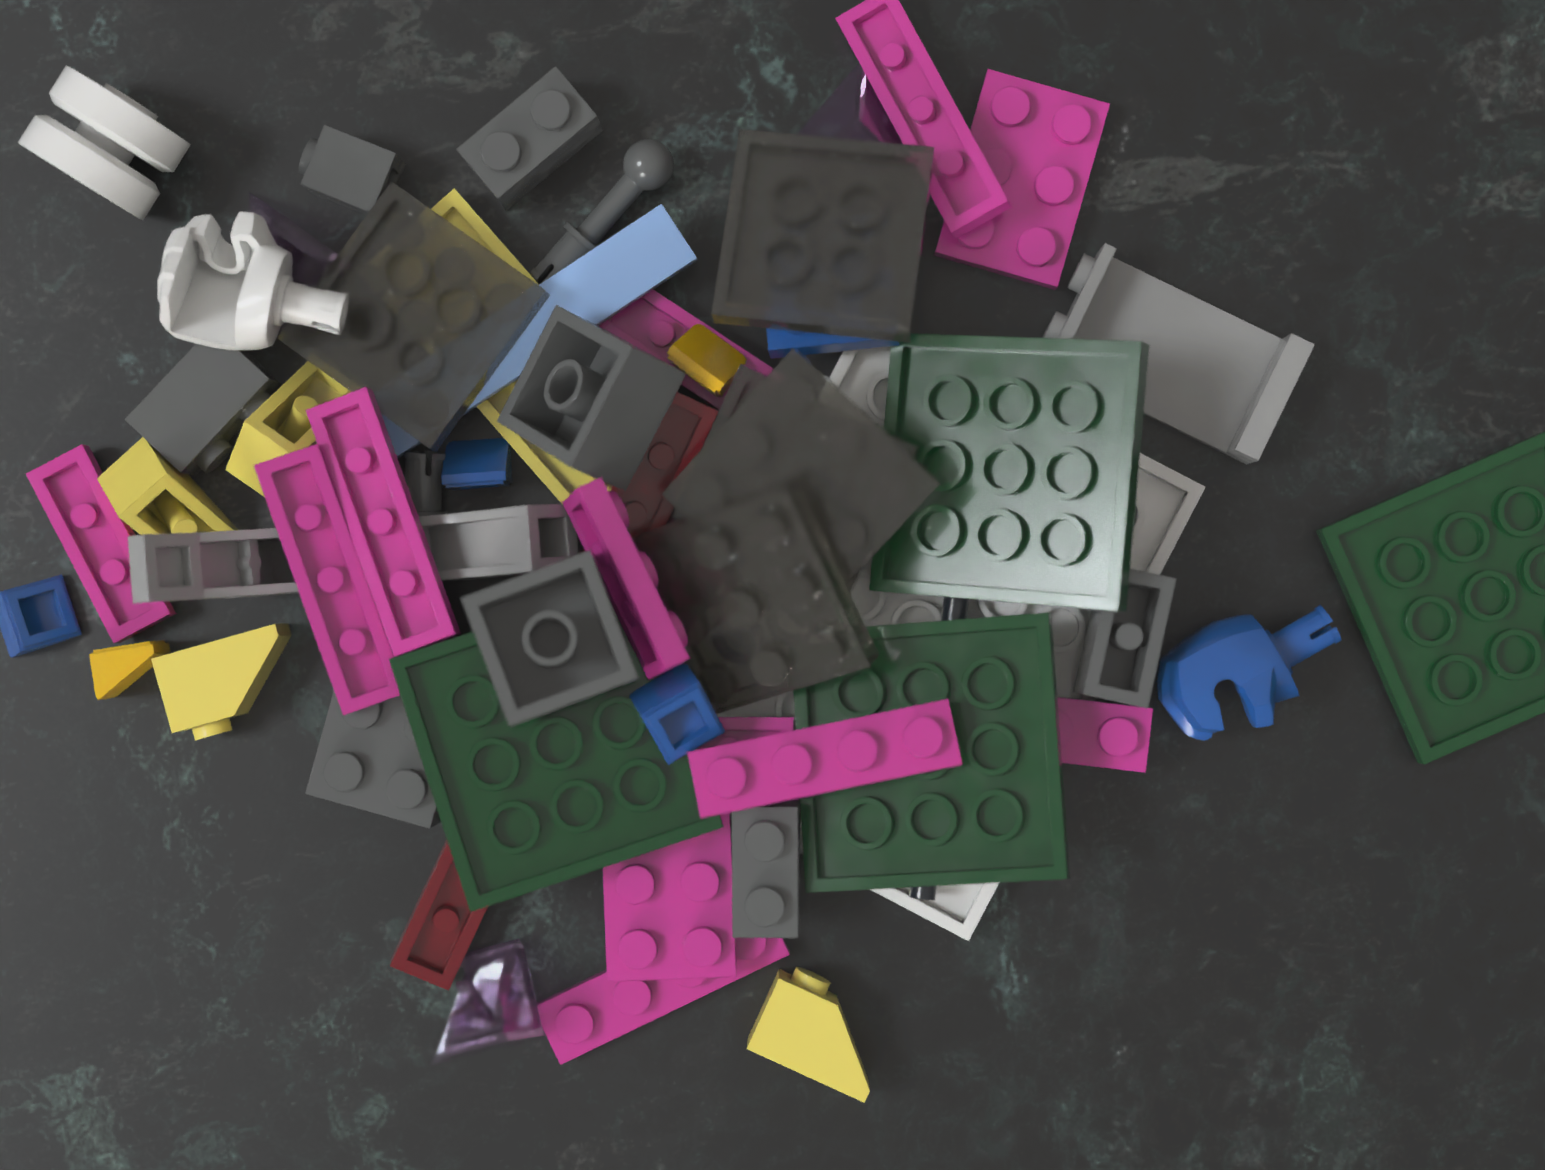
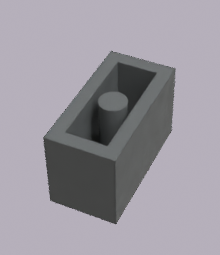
[457,66,603,211]
[124,344,282,476]
[1073,569,1176,708]
[732,799,801,938]

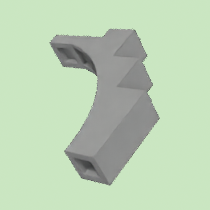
[128,504,578,603]

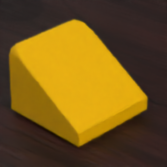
[667,324,747,397]
[89,640,170,700]

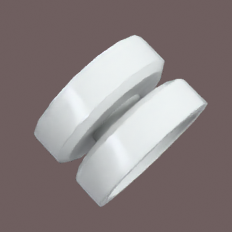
[18,66,190,221]

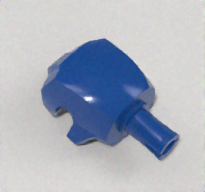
[1157,605,1342,741]

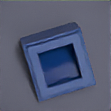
[441,438,513,490]
[0,575,82,658]
[630,663,726,765]

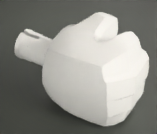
[157,212,349,351]

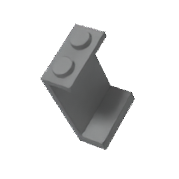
[1042,243,1315,464]

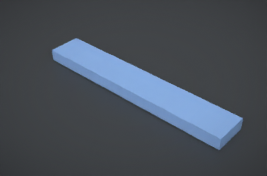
[374,204,698,459]

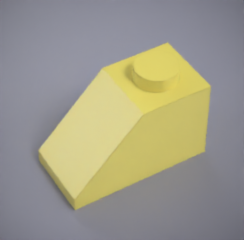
[225,355,362,496]
[97,437,238,535]
[151,623,291,740]
[747,967,870,1103]

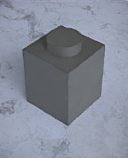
[299,125,406,223]

